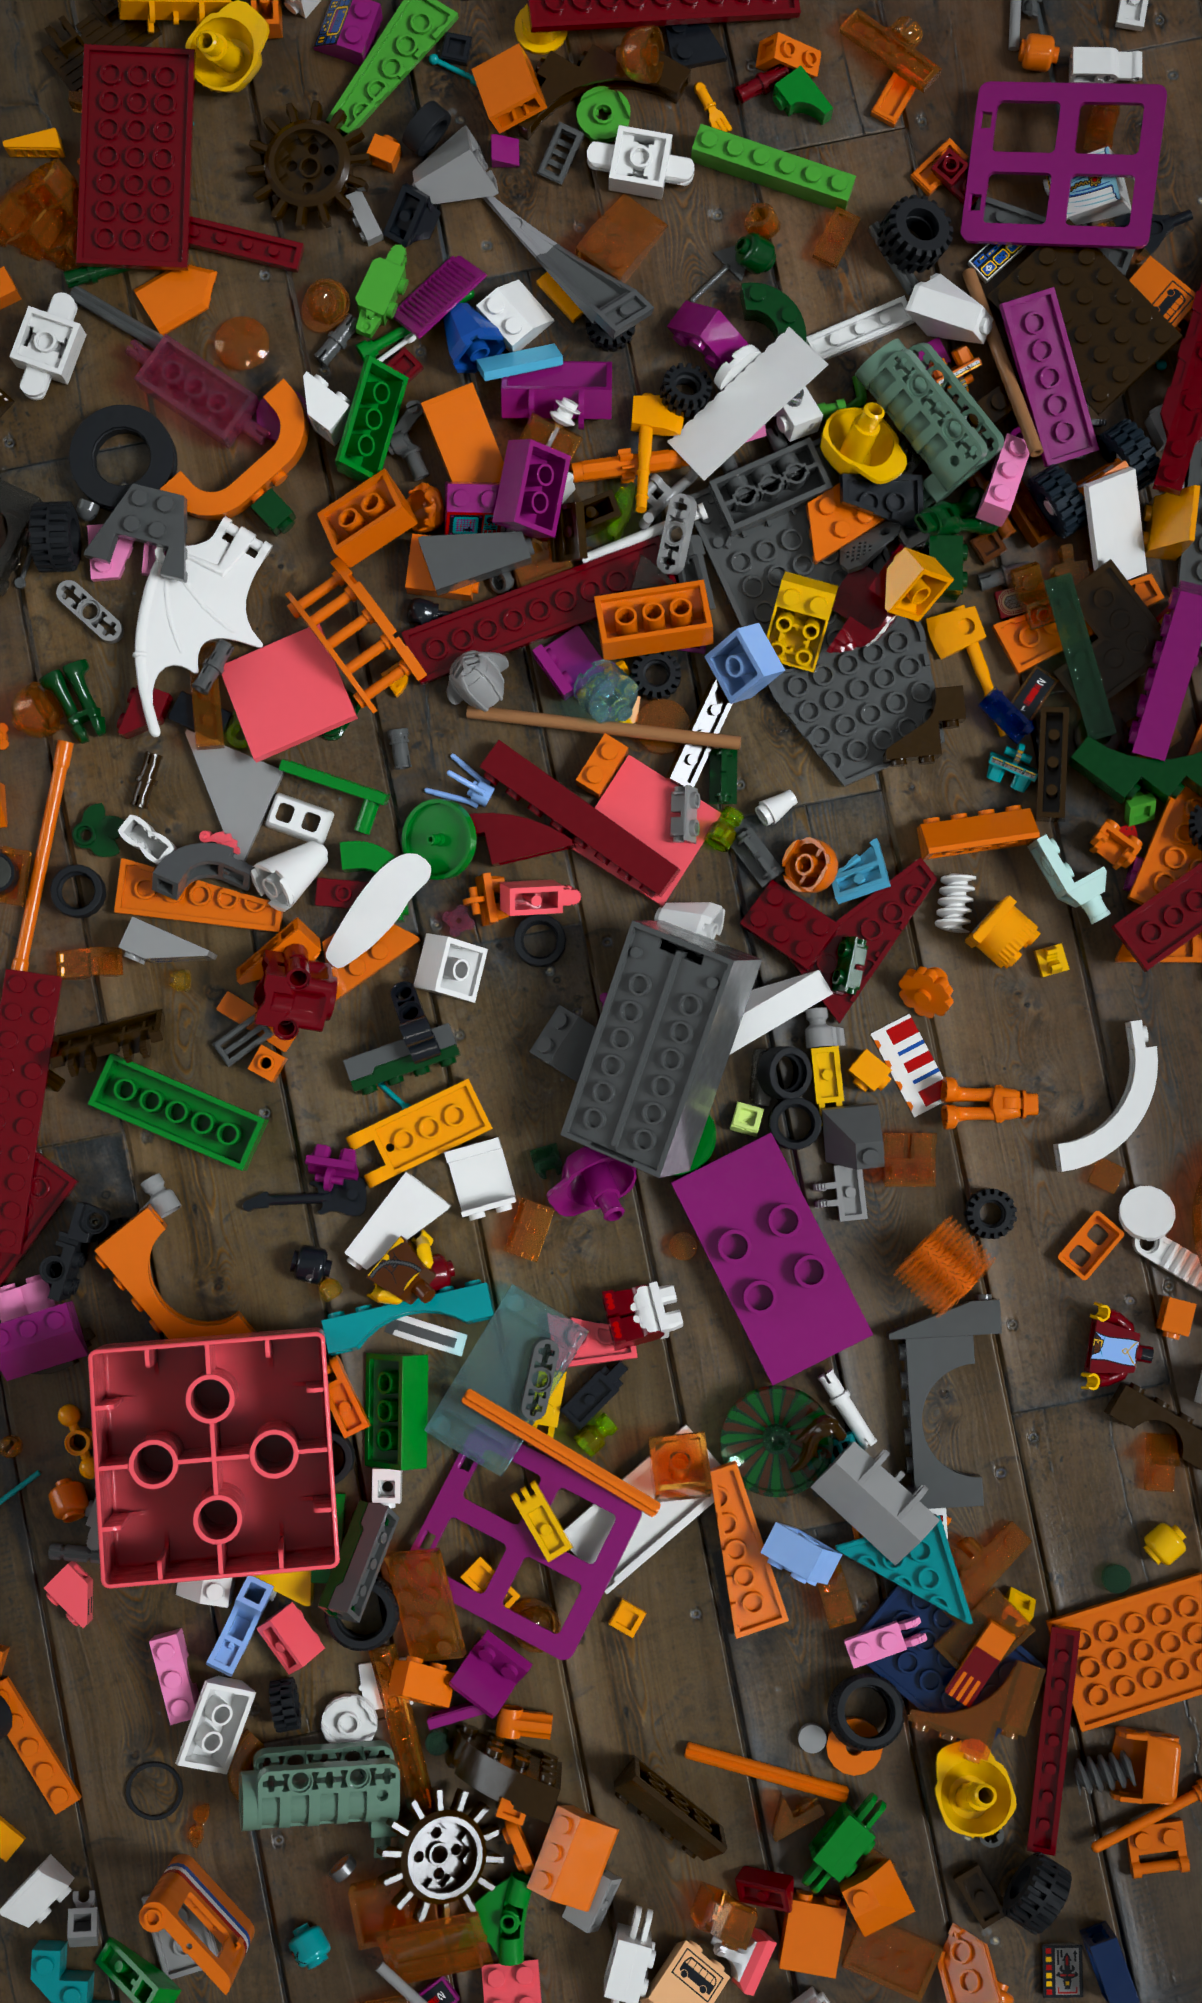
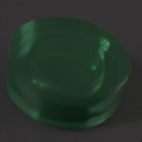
[1101,1564,1131,1594]

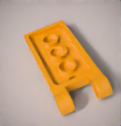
[346,1078,493,1189]

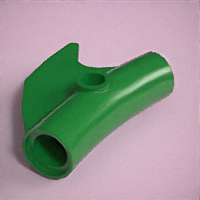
[457,1872,532,1966]

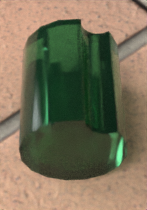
[425,1726,451,1756]

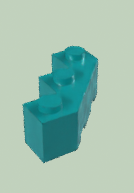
[31,1940,121,2003]

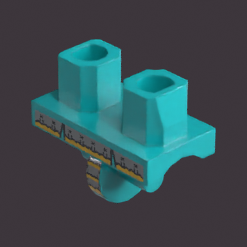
[986,743,1038,793]

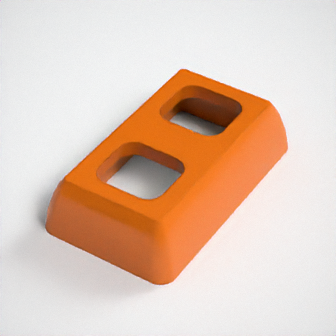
[1058,1211,1124,1280]

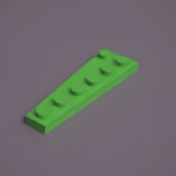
[326,0,459,135]

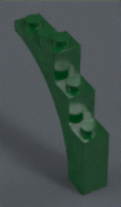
[1068,736,1202,804]

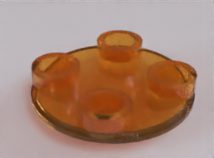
[215,316,269,370]

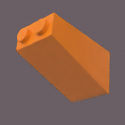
[421,382,504,483]

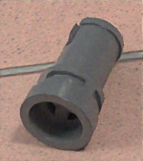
[386,728,412,770]

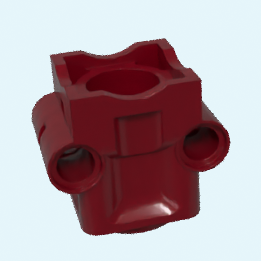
[253,944,337,1040]

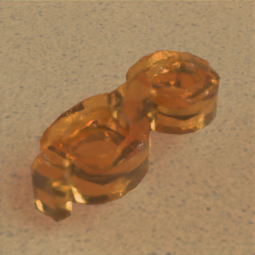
[188,1803,211,1848]

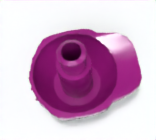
[546,1146,637,1221]

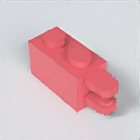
[500,879,582,916]

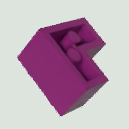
[667,300,749,369]

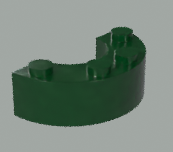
[740,282,806,342]

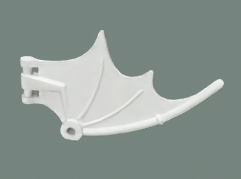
[132,516,273,737]

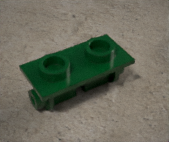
[709,748,738,804]
[832,936,868,995]

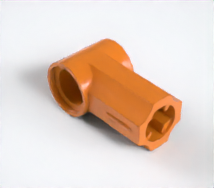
[495,1704,553,1740]

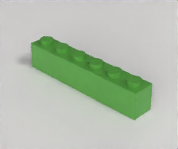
[691,124,856,213]

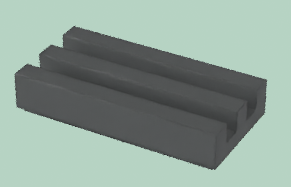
[213,1014,275,1067]

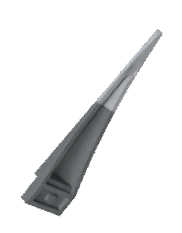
[483,196,654,339]

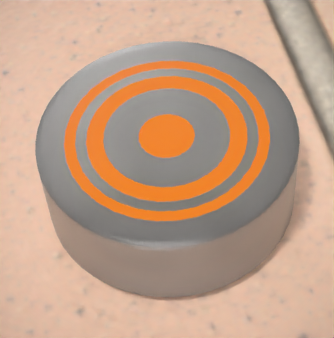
[329,1854,357,1883]

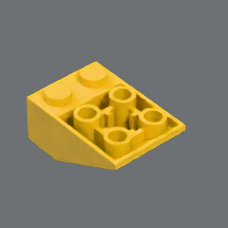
[767,571,839,673]

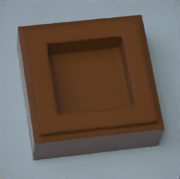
[969,532,1008,566]

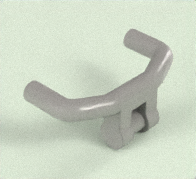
[635,468,699,530]

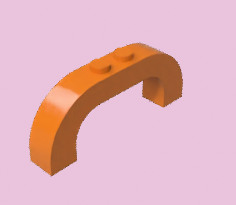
[160,378,309,521]

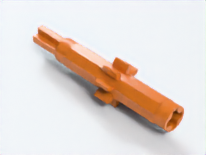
[570,448,690,484]

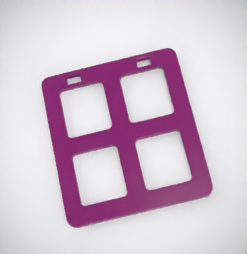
[961,81,1167,249]
[402,1424,642,1660]

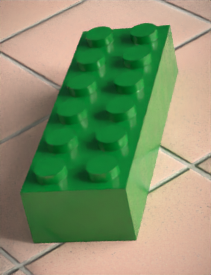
[88,1053,269,1171]

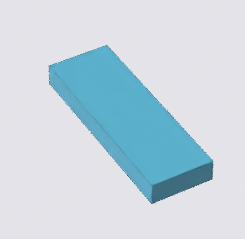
[476,343,563,381]

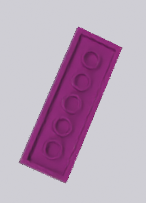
[999,287,1099,467]

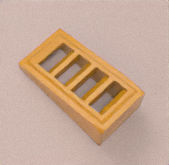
[3,128,66,158]

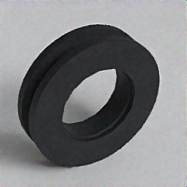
[69,405,178,512]

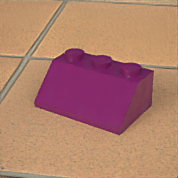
[0,1301,89,1381]

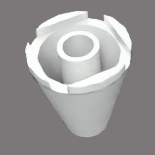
[251,841,328,912]

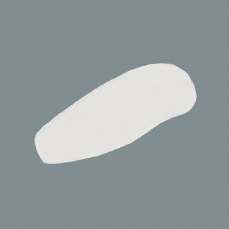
[326,853,431,968]

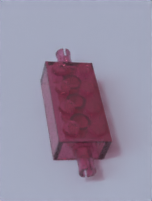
[125,334,271,449]

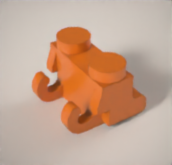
[1089,819,1143,870]

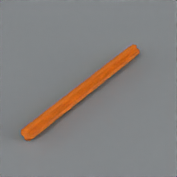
[461,1389,661,1517]

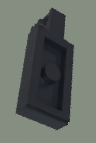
[560,1361,628,1430]

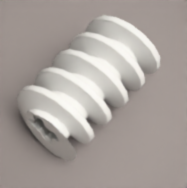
[935,873,976,933]

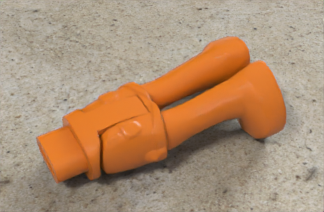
[941,1077,1039,1130]

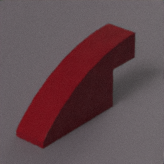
[469,813,576,867]

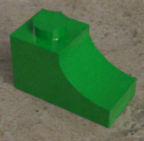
[773,66,833,126]

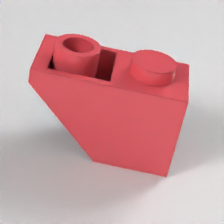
[44,1561,93,1628]

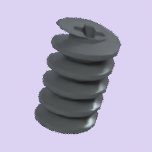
[1074,1750,1136,1796]

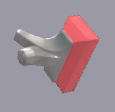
[711,1928,777,1996]

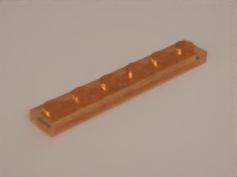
[368,1643,432,1814]

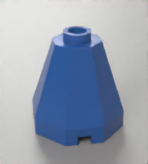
[443,302,506,373]

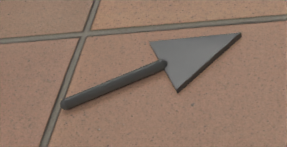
[690,245,746,302]

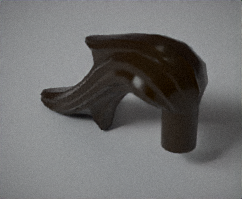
[789,1414,847,1473]

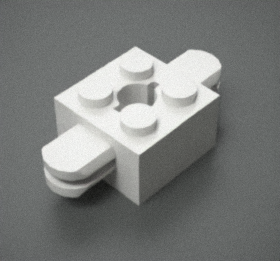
[587,125,694,200]
[9,292,87,400]
[604,1905,656,2003]

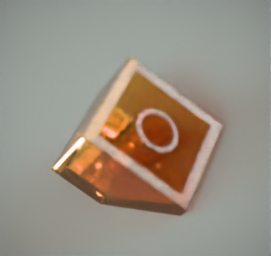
[648,1431,712,1502]

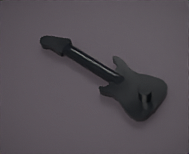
[243,1177,367,1217]

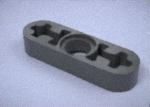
[520,1337,559,1420]

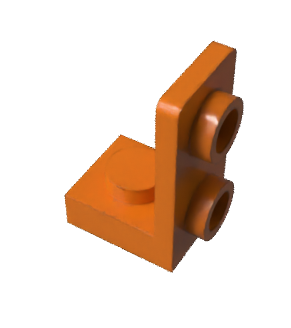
[755,32,821,78]

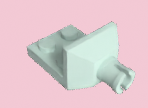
[1027,834,1111,924]

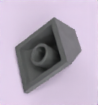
[821,1103,885,1170]

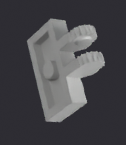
[813,1165,868,1222]

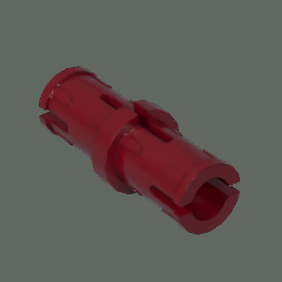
[735,64,790,104]

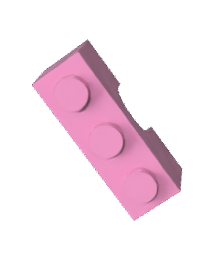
[975,433,1029,527]
[149,1628,199,1725]

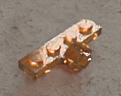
[840,8,942,93]
[942,1521,1032,1624]

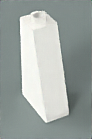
[344,1172,452,1270]

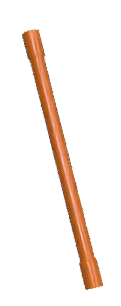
[11,740,74,972]

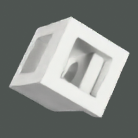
[372,1467,403,1508]

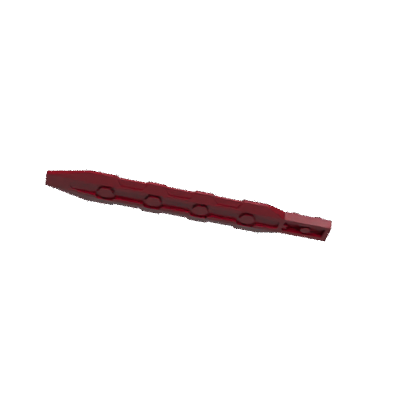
[1152,282,1202,496]

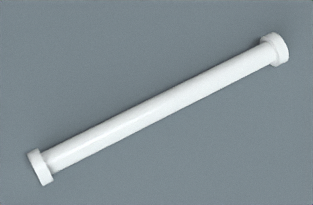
[582,502,708,563]

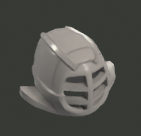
[446,650,509,712]

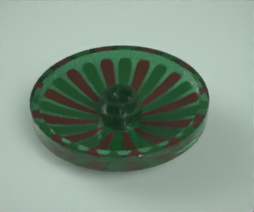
[720,1385,834,1497]

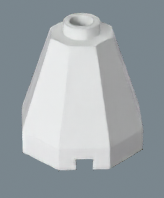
[654,902,725,940]

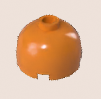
[782,837,838,893]

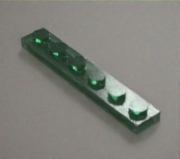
[1043,572,1117,740]

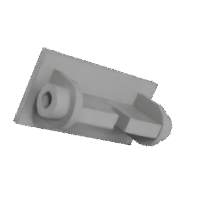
[670,785,701,844]

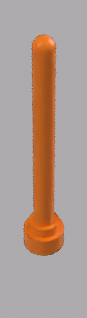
[1091,1778,1202,1853]

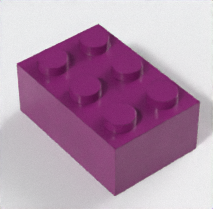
[492,439,571,538]

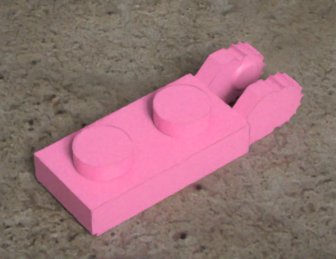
[844,1616,927,1669]

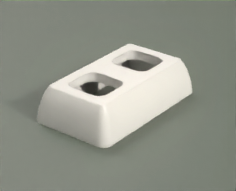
[265,793,334,845]

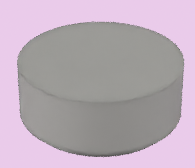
[798,1723,827,1753]

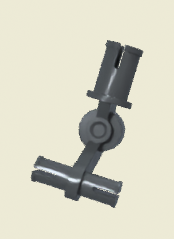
[388,400,430,481]

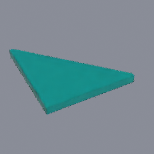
[835,1515,973,1625]

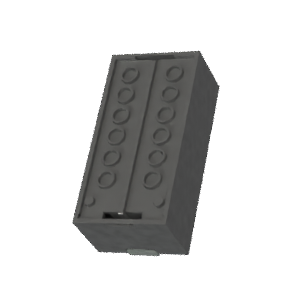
[560,920,762,1178]

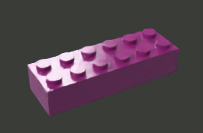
[1128,580,1202,761]

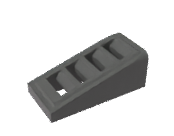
[537,121,585,185]

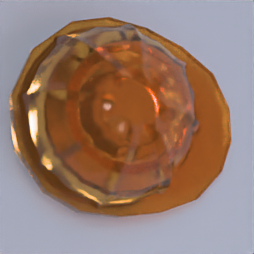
[301,278,350,332]
[512,1598,561,1653]

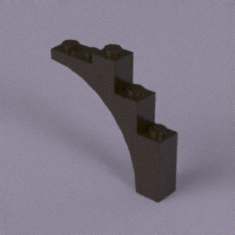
[518,38,691,140]

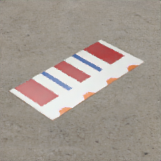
[871,1014,943,1117]

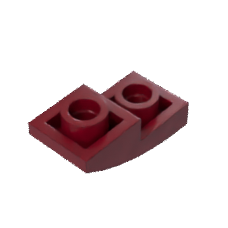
[931,148,989,209]

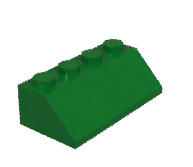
[335,355,409,482]
[365,1353,429,1471]

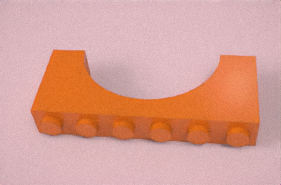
[94,1204,257,1339]

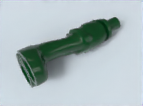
[914,486,999,536]

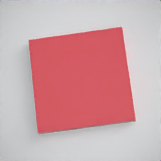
[222,624,358,763]
[572,755,722,907]

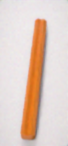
[684,1742,849,1803]

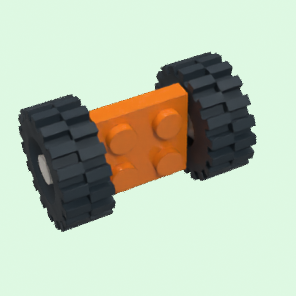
[1027,419,1160,539]

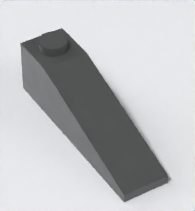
[886,1293,1002,1340]

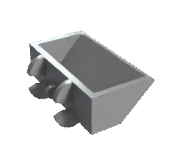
[811,1441,940,1565]

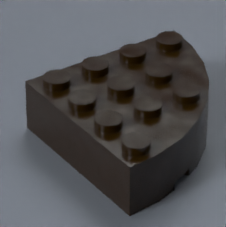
[445,1723,562,1823]

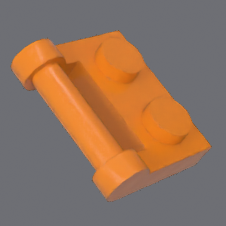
[1126,1818,1190,1879]

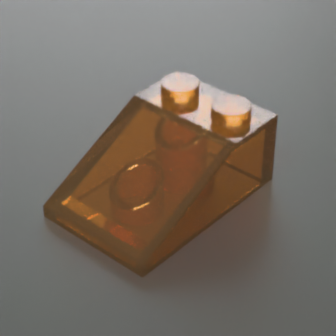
[576,193,668,283]

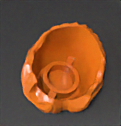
[406,482,444,533]

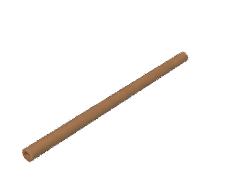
[466,704,742,750]

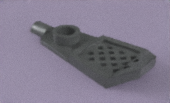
[840,521,902,574]

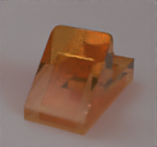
[1144,1433,1180,1492]
[771,1792,825,1842]

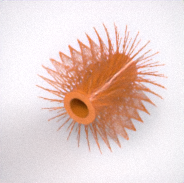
[893,1215,996,1318]

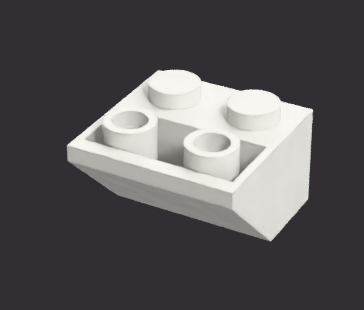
[303,372,351,446]

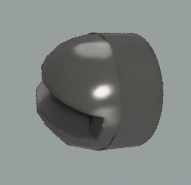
[76,498,101,521]
[490,571,514,593]

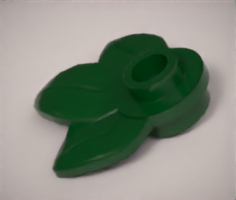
[72,803,124,857]

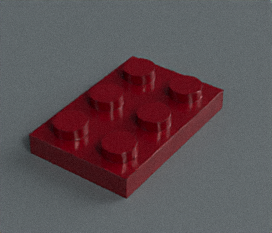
[740,880,841,972]

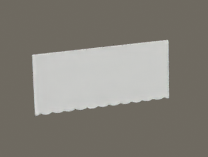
[667,327,829,481]

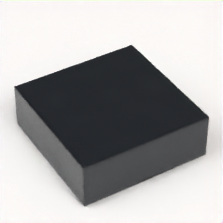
[440,32,473,67]

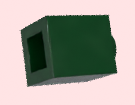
[251,488,296,537]

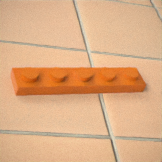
[0,1676,82,1815]

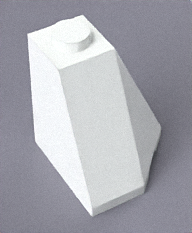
[905,273,993,344]

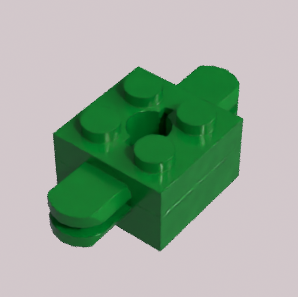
[801,1792,887,1894]

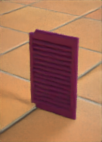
[393,255,487,339]

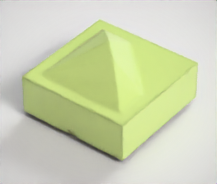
[730,1101,764,1137]

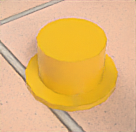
[514,4,568,55]

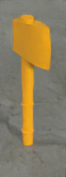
[631,393,684,513]
[926,605,1011,737]

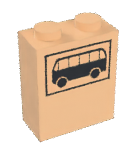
[639,1940,730,2003]

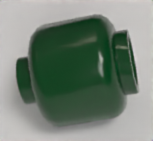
[735,232,776,275]

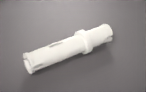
[818,1369,877,1450]

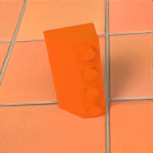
[594,579,713,661]
[917,805,1040,860]

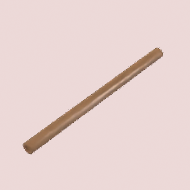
[962,268,1044,457]

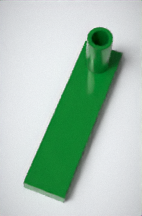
[278,759,390,835]

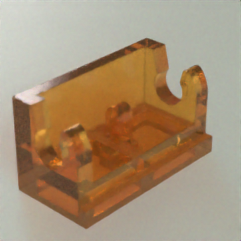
[504,1197,555,1262]

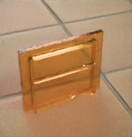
[376,1911,494,1984]

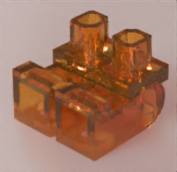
[881,1133,937,1187]

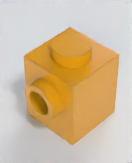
[846,1049,892,1092]

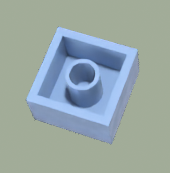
[704,623,785,704]
[760,1522,843,1586]

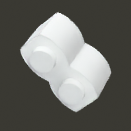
[118,815,177,865]

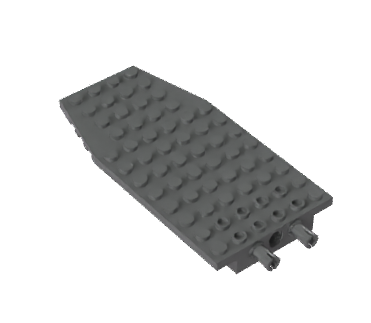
[684,425,945,787]

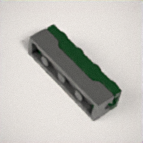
[343,1023,461,1096]
[318,1501,400,1623]

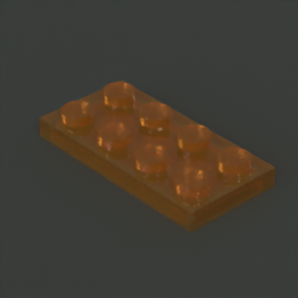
[385,1548,467,1661]

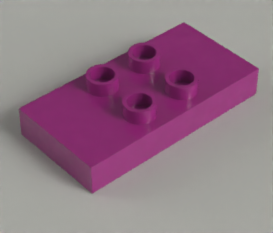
[670,1133,873,1385]

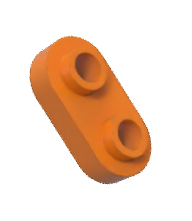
[502,1820,536,1875]

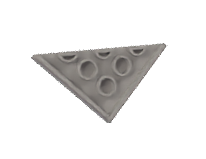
[185,729,285,861]

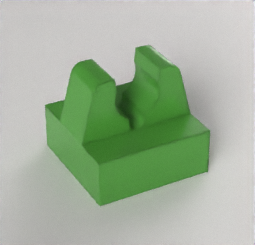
[1124,790,1156,827]

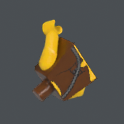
[366,1229,436,1305]

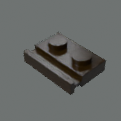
[550,502,588,563]

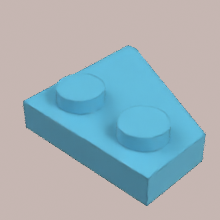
[832,838,891,904]

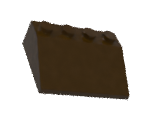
[614,1755,727,1861]

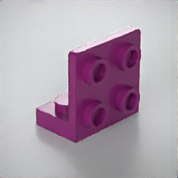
[532,626,608,701]
[449,1630,533,1719]

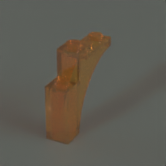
[907,1660,1046,1764]

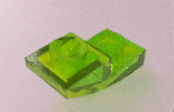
[607,482,635,542]

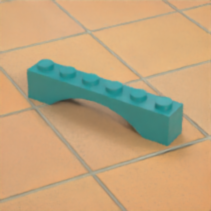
[321,1280,495,1356]

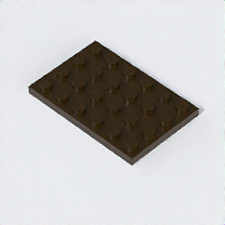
[987,219,1182,416]

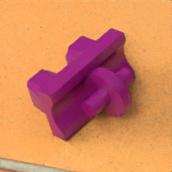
[305,1144,359,1192]

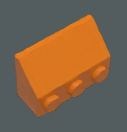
[317,468,418,568]
[527,1805,619,1912]

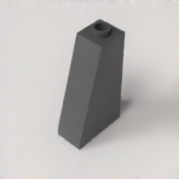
[418,531,535,596]

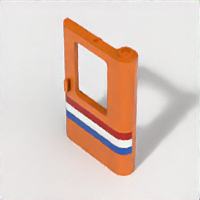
[139,1854,255,1995]

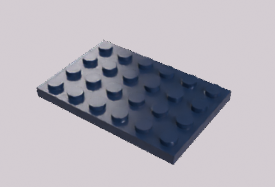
[856,1584,1047,1747]

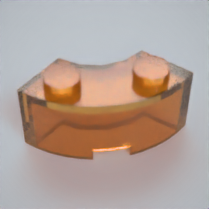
[690,1881,758,1951]

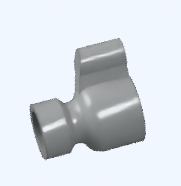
[805,1007,846,1049]
[139,1173,182,1218]

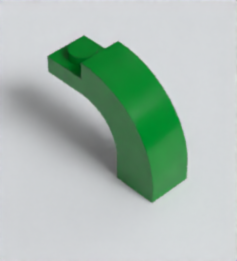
[340,841,409,923]

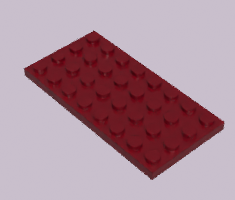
[76,44,196,271]

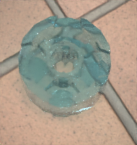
[574,659,639,724]

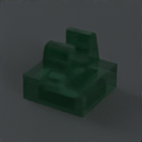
[530,1143,563,1179]

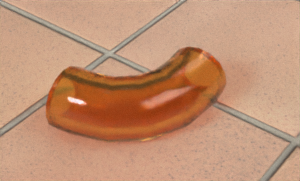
[227,1729,266,1803]

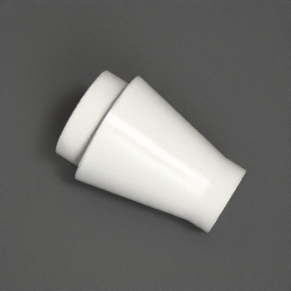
[755,790,798,826]

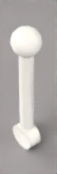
[377,333,416,362]

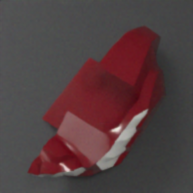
[826,544,904,653]

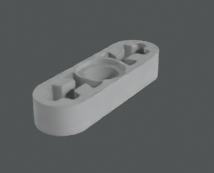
[657,493,697,575]
[56,580,124,644]

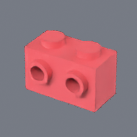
[256,1602,325,1675]

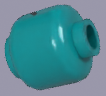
[288,1923,331,1970]

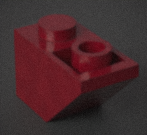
[117,685,174,739]

